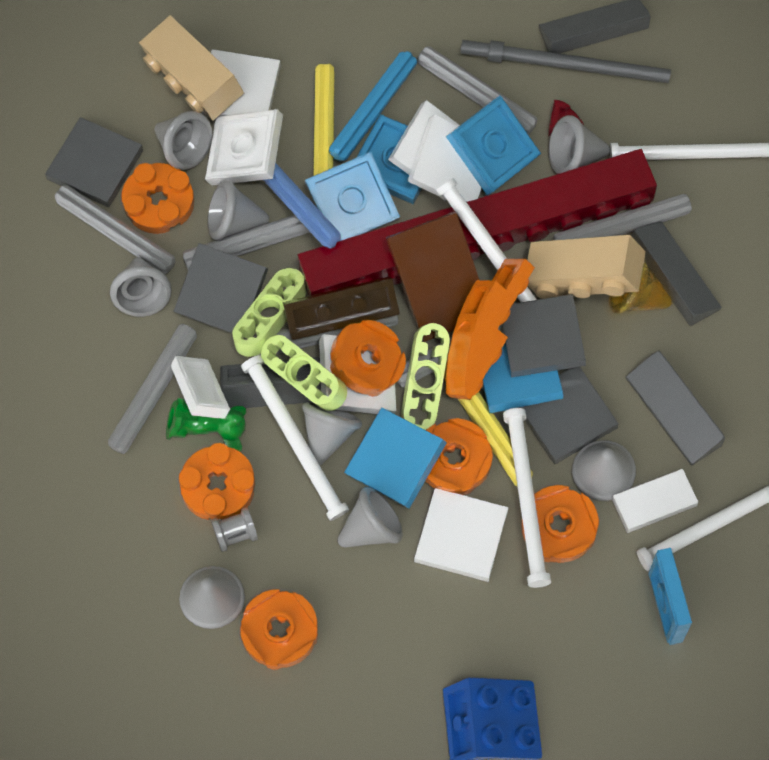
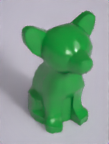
[166,398,246,452]

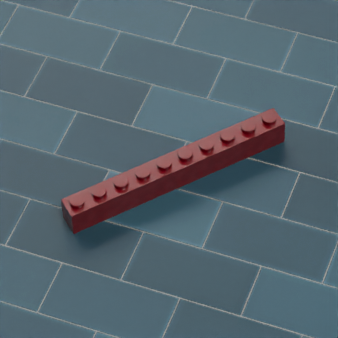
[297,148,657,296]

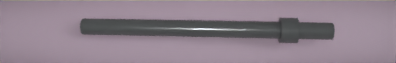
[461,40,671,83]

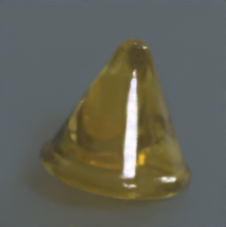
[609,258,672,314]

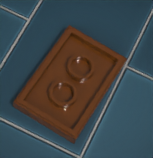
[385,212,479,342]

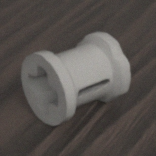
[211,507,258,552]

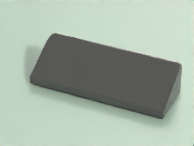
[539,0,651,53]
[632,222,722,326]
[626,350,725,466]
[220,357,321,409]

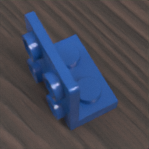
[443,678,542,760]

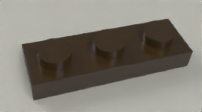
[283,277,400,340]

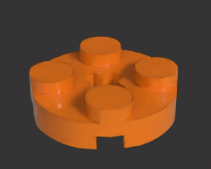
[121,163,195,234]
[330,320,406,397]
[426,418,493,495]
[179,443,255,520]
[521,485,599,563]
[240,589,318,670]

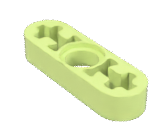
[232,268,306,357]
[401,323,450,430]
[261,335,347,411]

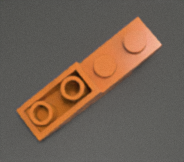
[446,259,535,400]

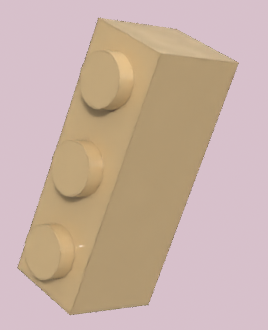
[139,15,244,121]
[527,235,646,299]

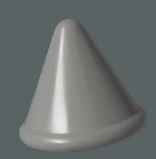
[154,111,212,170]
[549,115,610,174]
[208,180,270,241]
[110,257,172,317]
[302,402,362,465]
[572,440,636,501]
[337,487,403,548]
[179,566,245,629]

